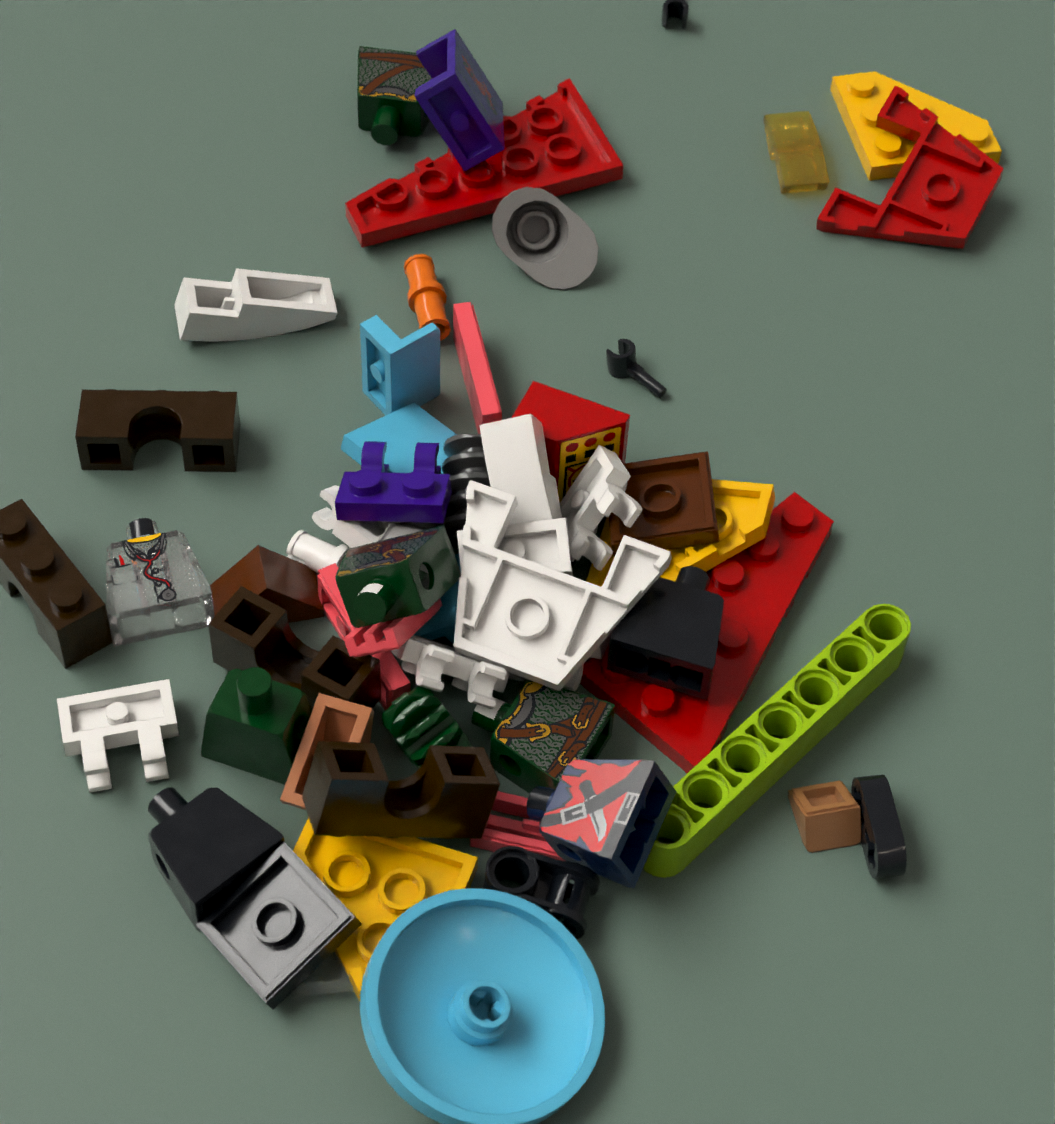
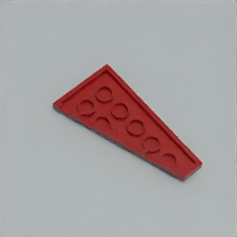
[345,78,624,248]

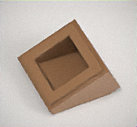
[788,781,861,852]

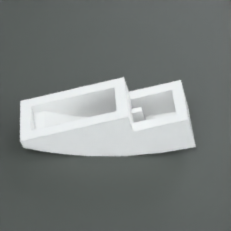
[174,268,338,342]
[479,414,562,524]

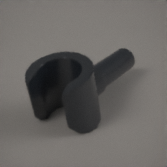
[661,0,689,28]
[606,339,667,398]

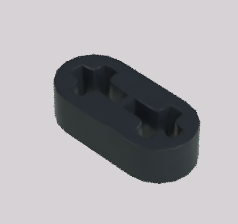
[851,775,907,879]

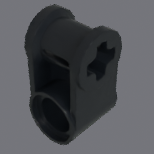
[483,846,600,940]

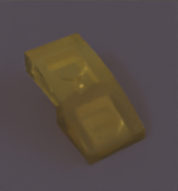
[763,111,829,194]

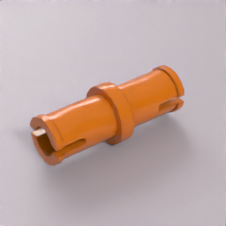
[404,254,451,341]

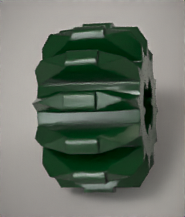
[382,686,473,771]

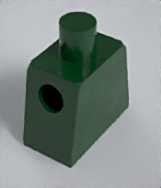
[201,667,312,785]

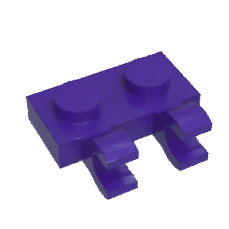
[335,441,452,523]

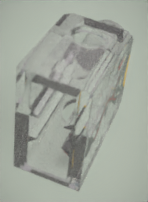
[106,518,215,647]

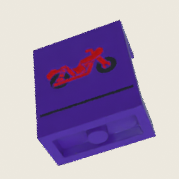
[415,29,505,171]

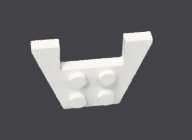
[453,480,672,691]

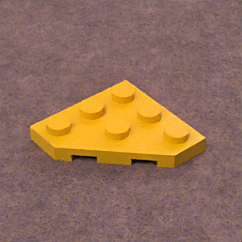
[830,71,1002,181]
[586,479,775,586]
[293,817,478,1002]

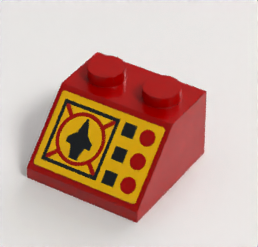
[511,381,630,502]

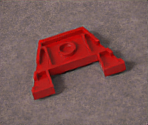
[816,86,1004,249]

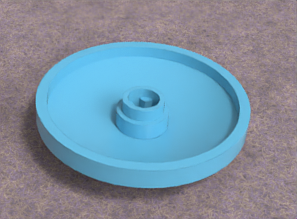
[360,888,605,1124]

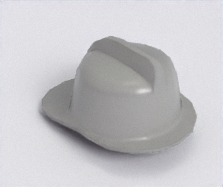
[492,187,599,290]

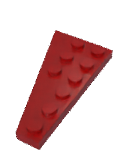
[580,492,834,773]

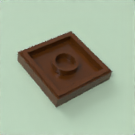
[609,451,720,557]

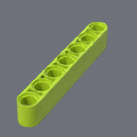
[643,604,911,878]

